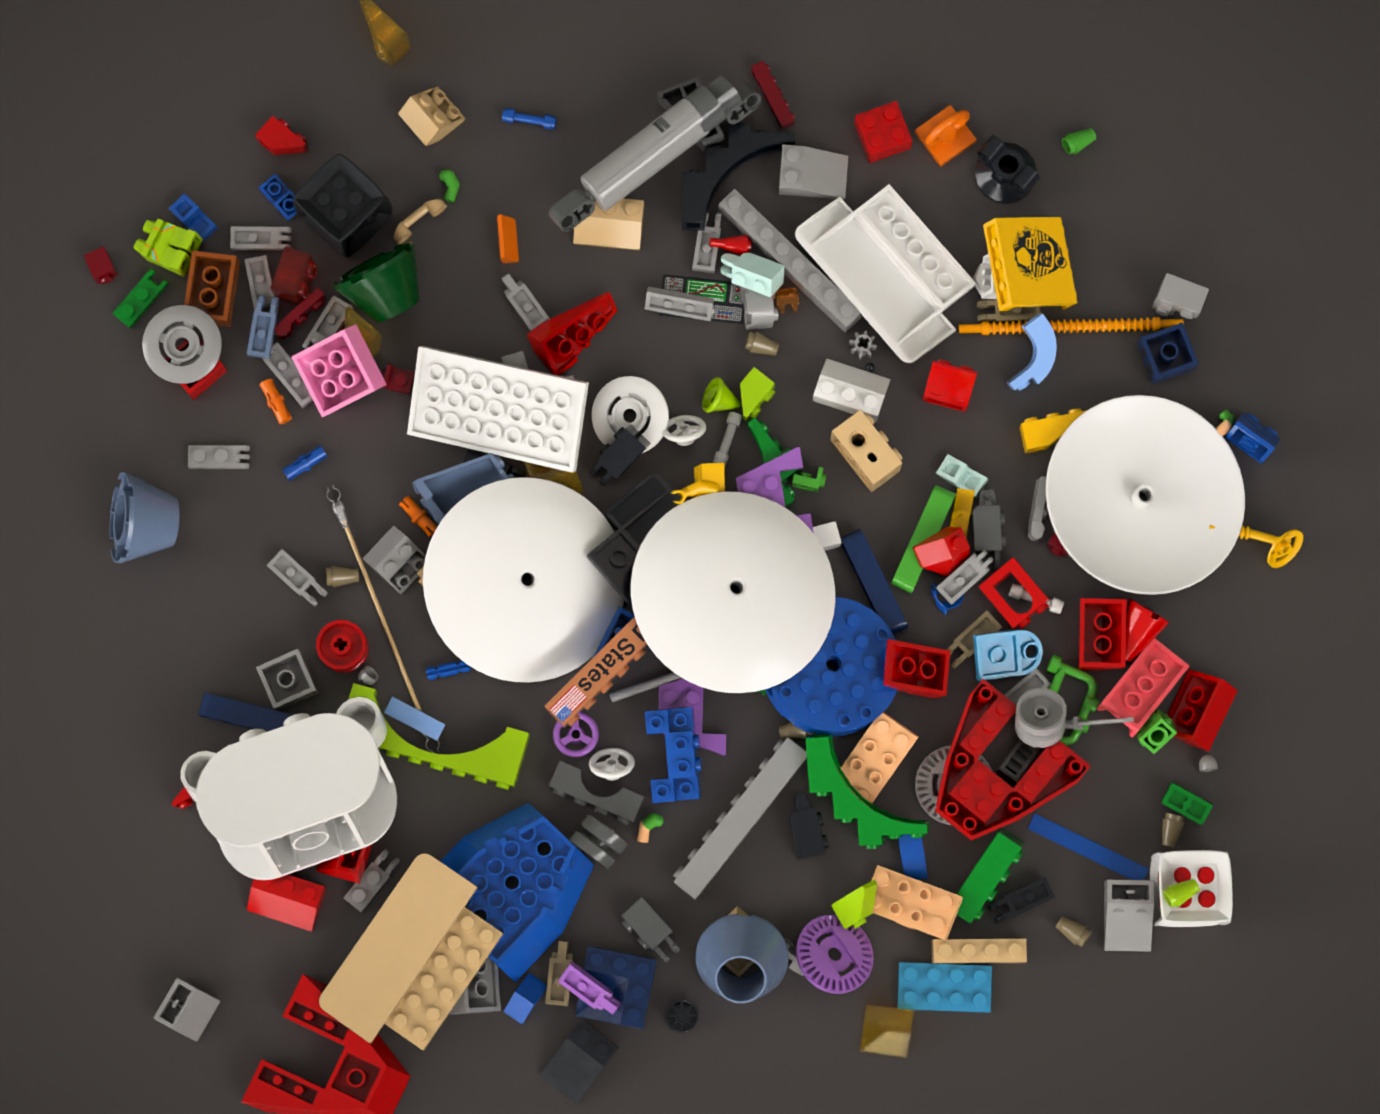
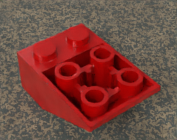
[922,359,977,412]

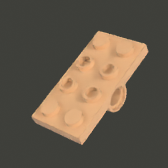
[841,712,919,803]
[871,865,963,941]

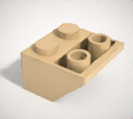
[398,86,466,146]

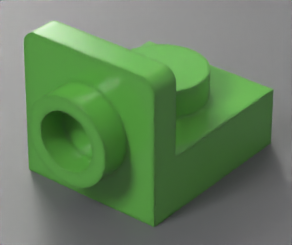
[792,467,827,493]

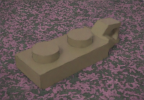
[545,941,574,1006]

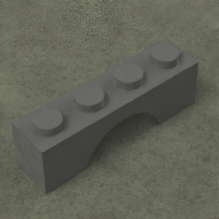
[549,761,645,825]

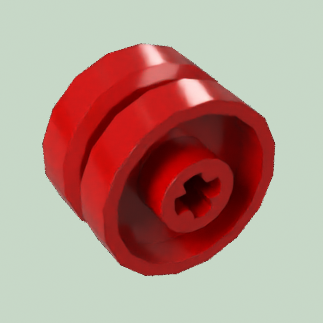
[316,620,369,673]

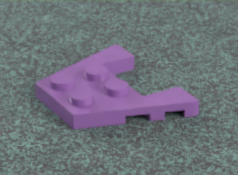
[736,447,814,533]
[658,679,726,756]

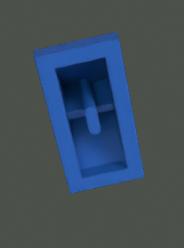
[503,973,547,1025]

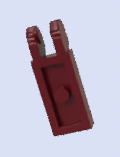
[275,287,326,340]

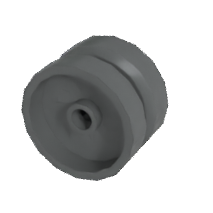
[569,814,628,871]

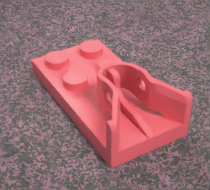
[1097,639,1189,738]

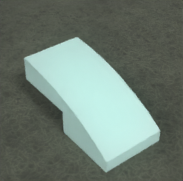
[936,454,988,499]

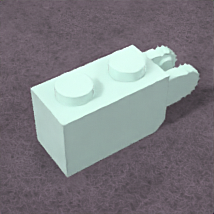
[721,253,785,297]

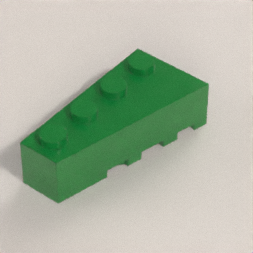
[956,827,1024,924]

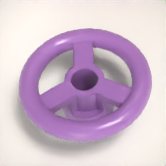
[553,712,599,757]

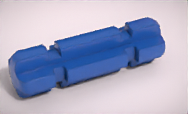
[426,660,471,680]

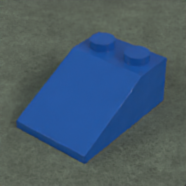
[1225,412,1281,464]

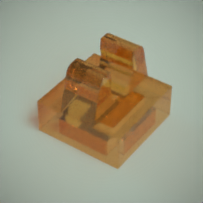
[775,287,800,314]

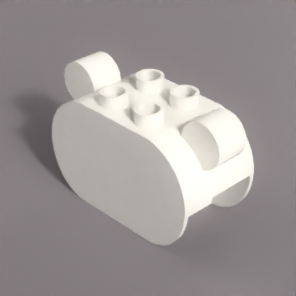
[181,697,397,880]

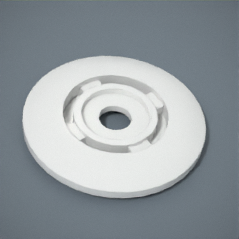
[592,376,669,453]

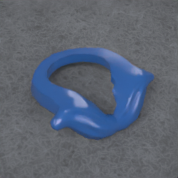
[931,583,964,615]

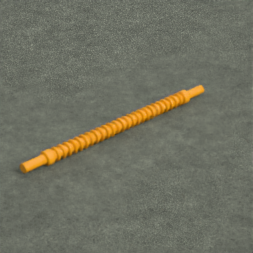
[958,317,1184,335]

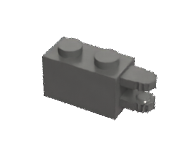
[621,897,680,963]

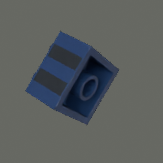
[1137,323,1199,385]

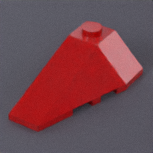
[526,292,617,376]

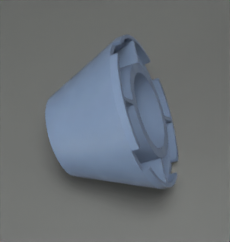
[109,472,180,563]
[696,914,788,1003]

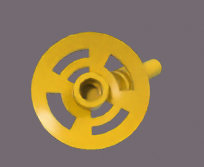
[1209,525,1303,568]

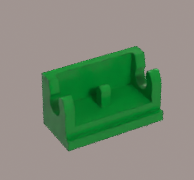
[1161,781,1213,825]

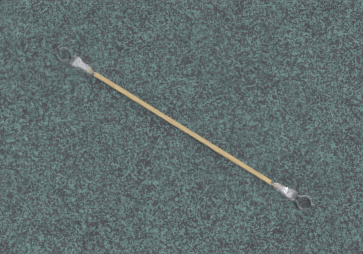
[327,485,440,753]

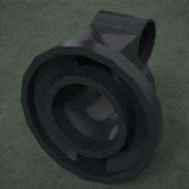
[974,135,1040,204]

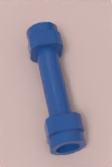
[502,108,557,130]

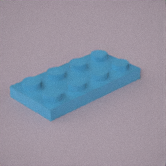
[897,962,992,1013]

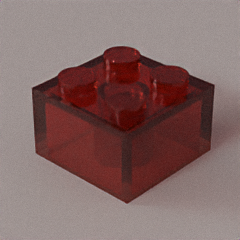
[270,246,318,306]

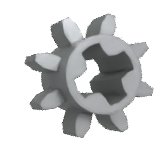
[849,330,877,360]

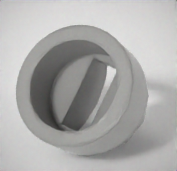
[358,666,379,686]
[1199,755,1218,772]

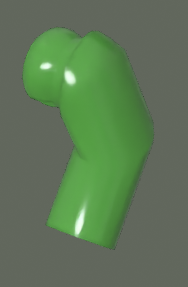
[439,169,460,203]

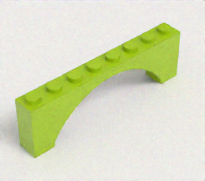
[348,683,530,790]

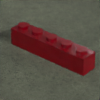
[751,61,795,130]

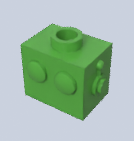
[1136,708,1177,754]

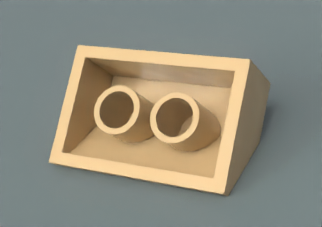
[573,198,645,251]

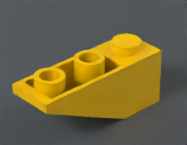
[1019,408,1088,453]

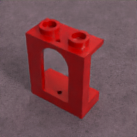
[978,557,1051,629]

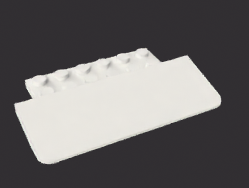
[795,184,976,363]

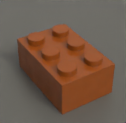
[184,251,240,327]

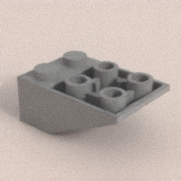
[1104,880,1154,952]

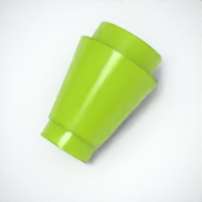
[1163,879,1200,908]

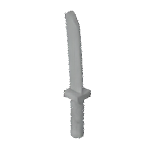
[1065,717,1134,730]

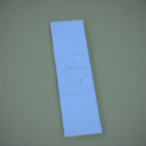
[384,697,445,740]

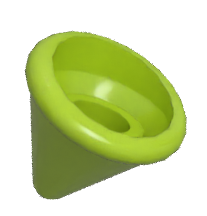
[702,377,741,413]

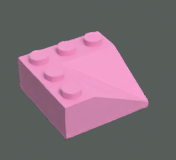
[292,324,387,417]

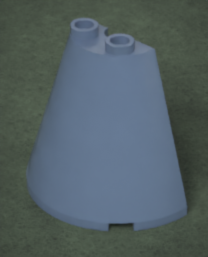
[412,453,515,526]

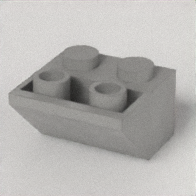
[362,526,426,594]
[153,977,221,1042]

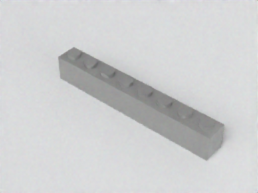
[719,189,862,333]
[673,737,807,900]

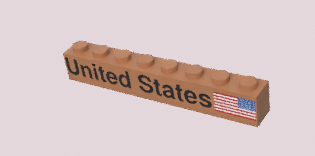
[545,617,647,728]

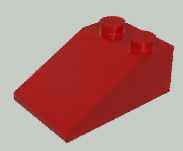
[883,639,951,699]

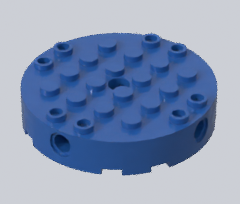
[765,597,897,737]

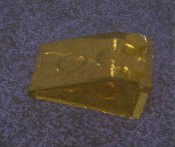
[359,0,411,66]

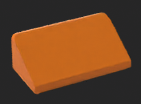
[497,214,519,264]

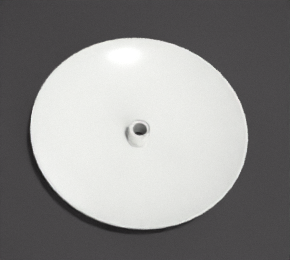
[1046,395,1245,595]
[423,477,624,682]
[631,492,835,693]

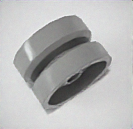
[1015,688,1067,748]

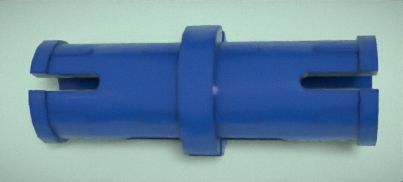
[282,445,327,481]

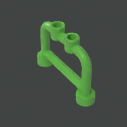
[1046,654,1099,745]

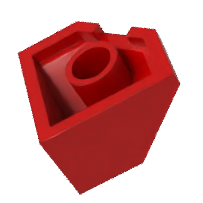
[912,526,970,577]

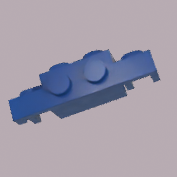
[645,706,702,803]

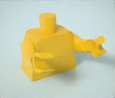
[671,463,725,504]

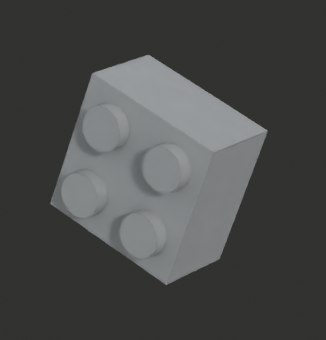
[256,649,319,711]

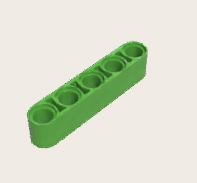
[891,485,956,594]

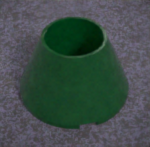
[333,241,420,323]

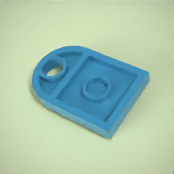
[973,629,1043,681]

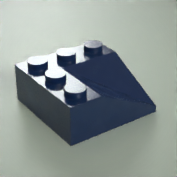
[575,946,657,1030]

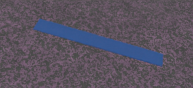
[1027,813,1149,880]

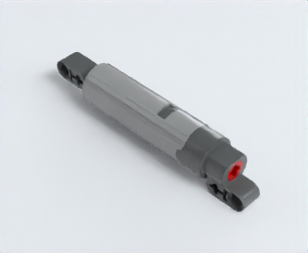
[549,75,762,232]

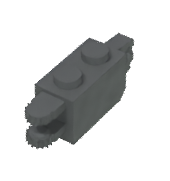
[971,490,1006,570]

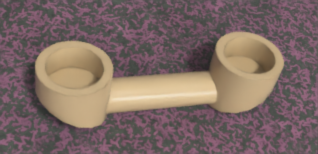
[394,199,447,244]

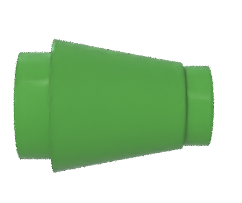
[1062,128,1096,155]

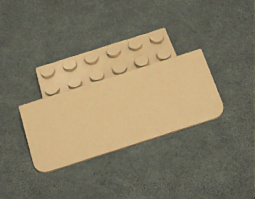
[319,854,503,1051]

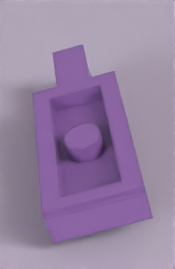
[558,961,621,1015]

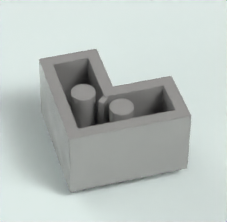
[1152,273,1209,319]

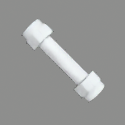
[1008,584,1064,614]

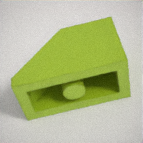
[831,880,877,929]

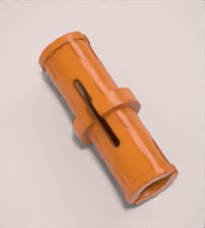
[259,378,292,424]
[399,496,438,538]

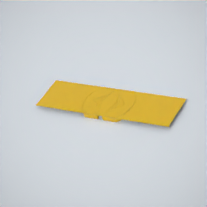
[950,488,975,537]

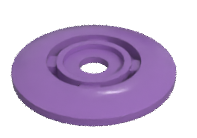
[796,915,874,994]

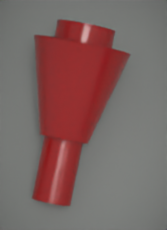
[709,234,751,255]

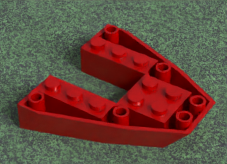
[935,679,1091,841]
[241,974,411,1114]

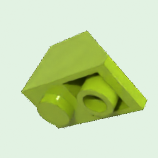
[740,367,775,422]

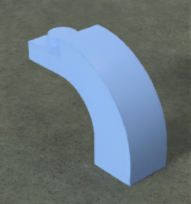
[1006,313,1057,391]

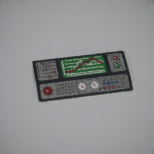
[659,275,744,324]

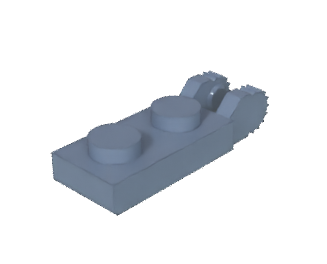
[247,295,279,359]

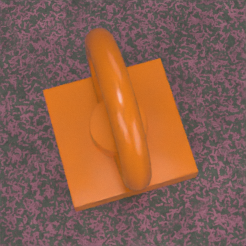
[914,105,977,167]

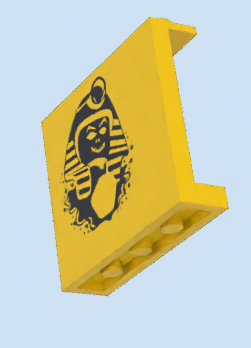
[983,217,1077,311]

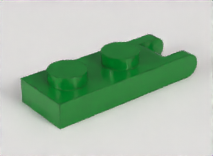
[112,269,169,329]

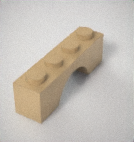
[932,939,1027,964]

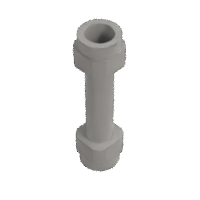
[713,412,742,467]

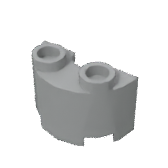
[740,287,779,330]

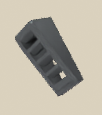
[995,739,1041,787]

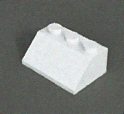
[813,359,891,422]

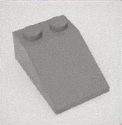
[779,145,848,200]

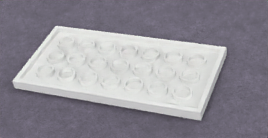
[407,346,589,472]

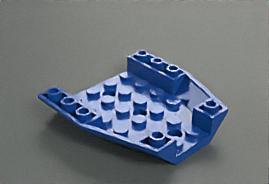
[440,803,594,982]

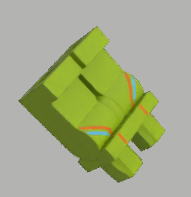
[133,219,203,277]

